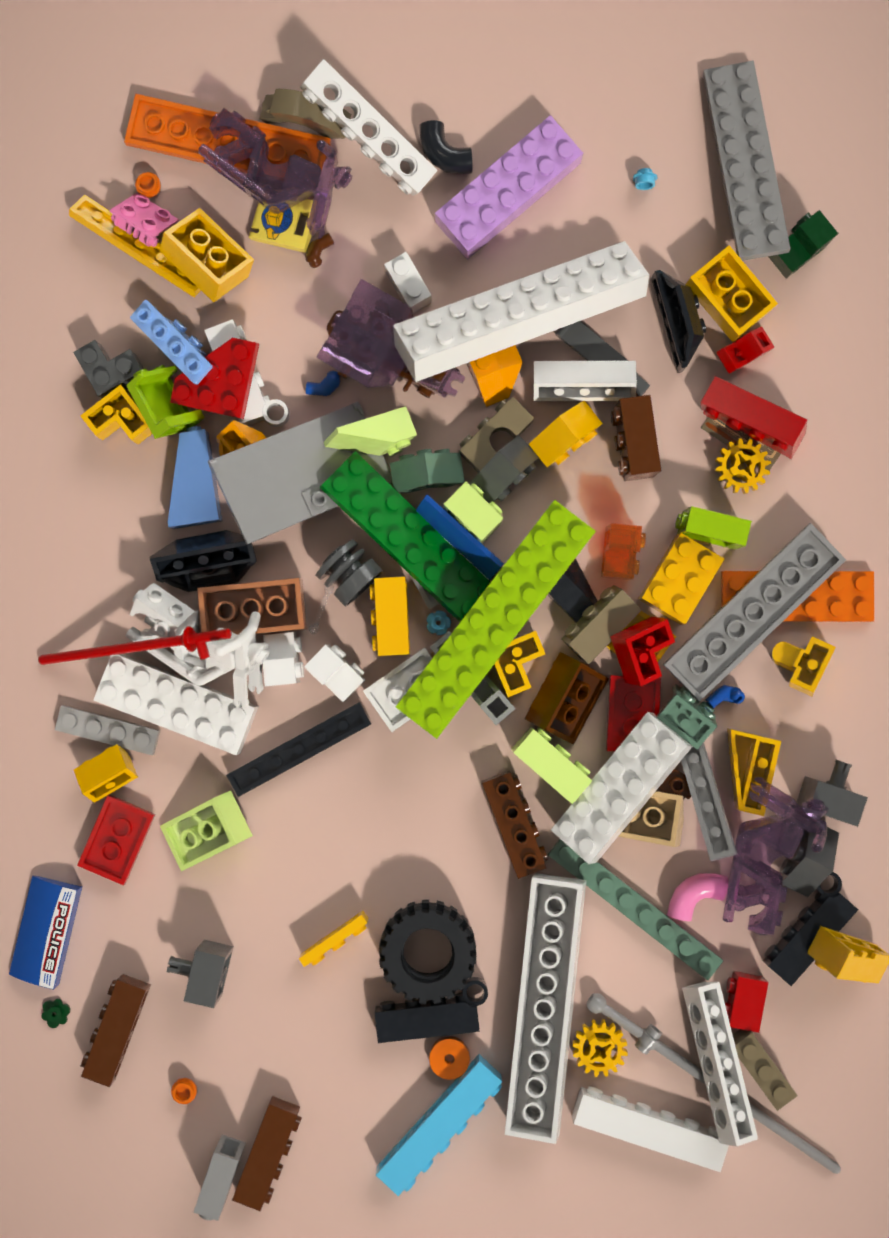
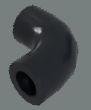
[419,120,472,174]

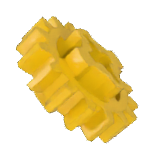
[714,438,771,494]
[572,1019,628,1077]

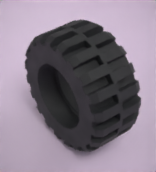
[379,900,477,1004]

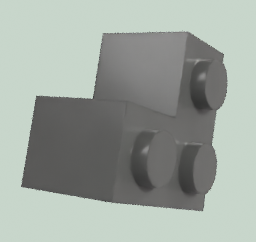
[73,340,144,399]
[469,435,539,503]
[780,820,839,897]

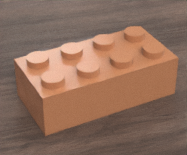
[197,578,307,635]

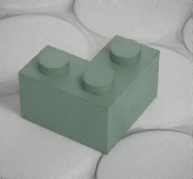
[390,449,465,493]

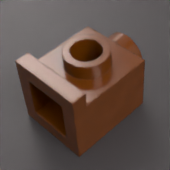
[658,769,691,800]

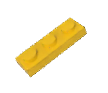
[299,910,369,967]

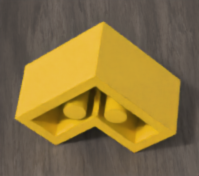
[80,385,152,445]
[529,401,603,467]
[494,631,545,697]

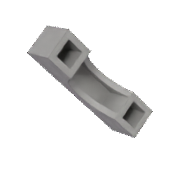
[430,631,515,725]

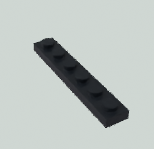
[226,702,372,797]

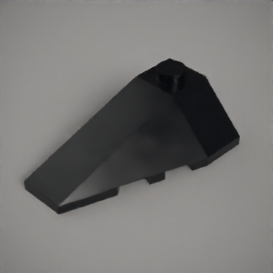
[548,558,598,623]

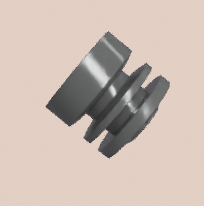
[315,539,383,607]

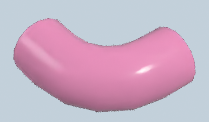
[667,873,728,921]

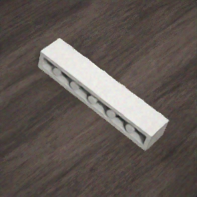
[572,1086,729,1172]

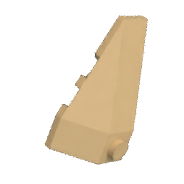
[618,791,684,847]

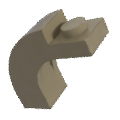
[259,89,352,139]

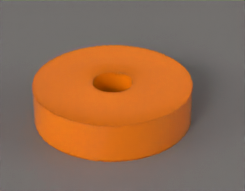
[429,1036,470,1080]

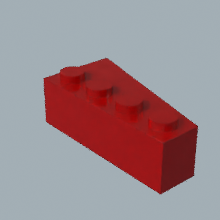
[701,376,808,459]

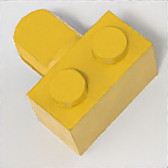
[772,636,836,697]

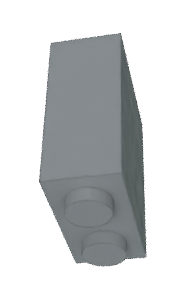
[194,1134,246,1221]

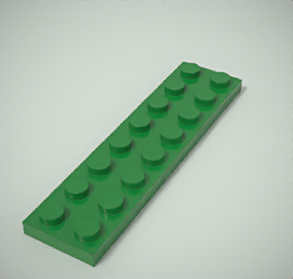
[320,451,491,622]

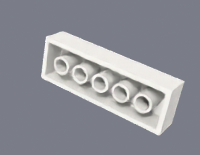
[94,654,259,755]
[551,712,693,864]

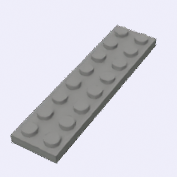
[703,60,790,261]
[663,523,846,701]

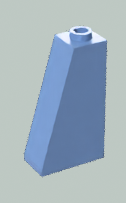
[168,426,223,529]

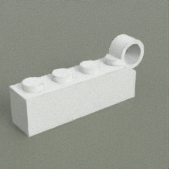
[205,319,290,427]

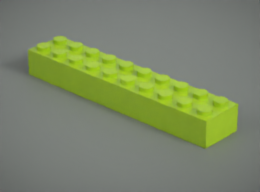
[396,499,596,739]

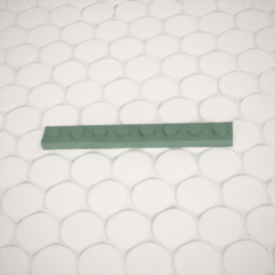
[548,839,723,980]

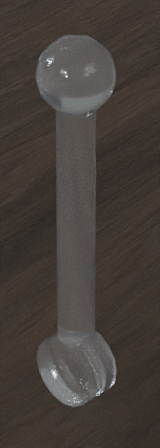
[309,585,334,634]

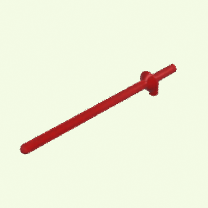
[38,626,232,665]

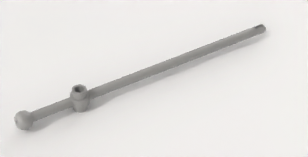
[587,993,841,1174]

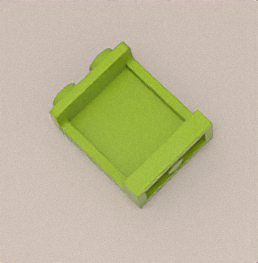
[126,365,205,439]

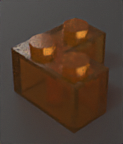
[601,523,646,580]

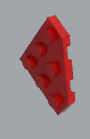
[170,338,260,419]

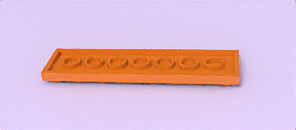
[124,93,331,190]

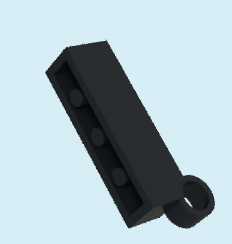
[762,872,858,986]
[374,977,488,1043]

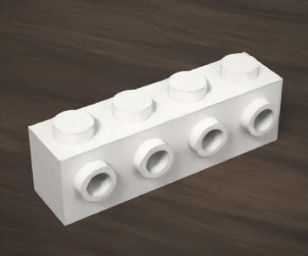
[534,361,637,401]

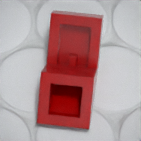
[716,326,775,374]

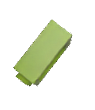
[675,506,752,550]

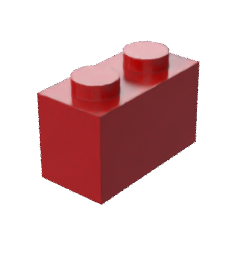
[725,971,769,1033]

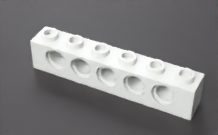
[300,59,438,196]
[682,982,758,1147]

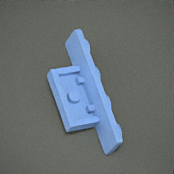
[130,300,213,385]

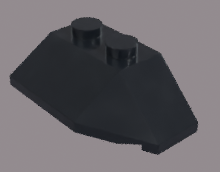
[651,270,706,373]
[150,530,257,592]

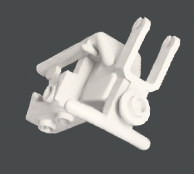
[126,583,269,710]

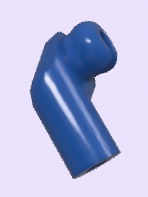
[306,371,341,396]
[705,685,745,709]

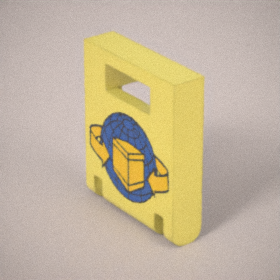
[249,189,320,253]

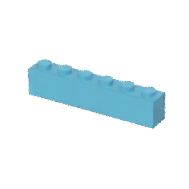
[376,1054,502,1196]

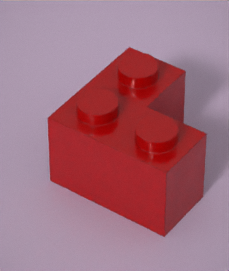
[610,616,675,687]

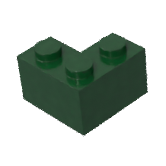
[768,210,839,279]

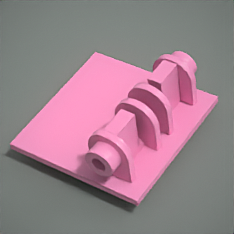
[110,193,179,247]

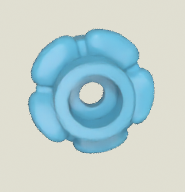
[633,168,658,190]
[426,610,451,635]

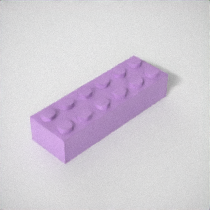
[435,115,583,260]

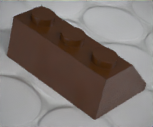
[524,652,609,745]

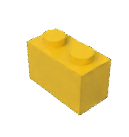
[73,744,138,803]

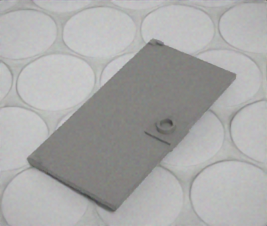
[208,402,393,545]

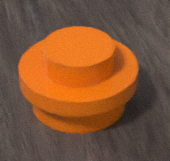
[135,172,161,198]
[171,1078,197,1104]

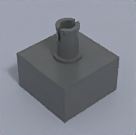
[796,760,868,827]
[167,940,234,1008]

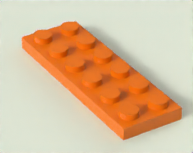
[721,571,874,622]

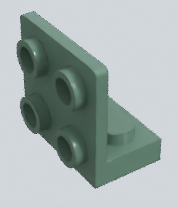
[657,684,717,749]

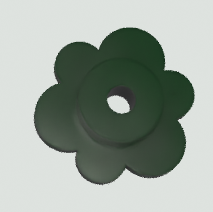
[41,998,71,1028]

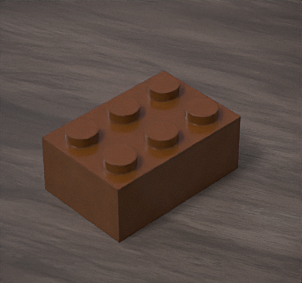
[611,395,661,482]

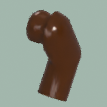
[305,232,334,268]

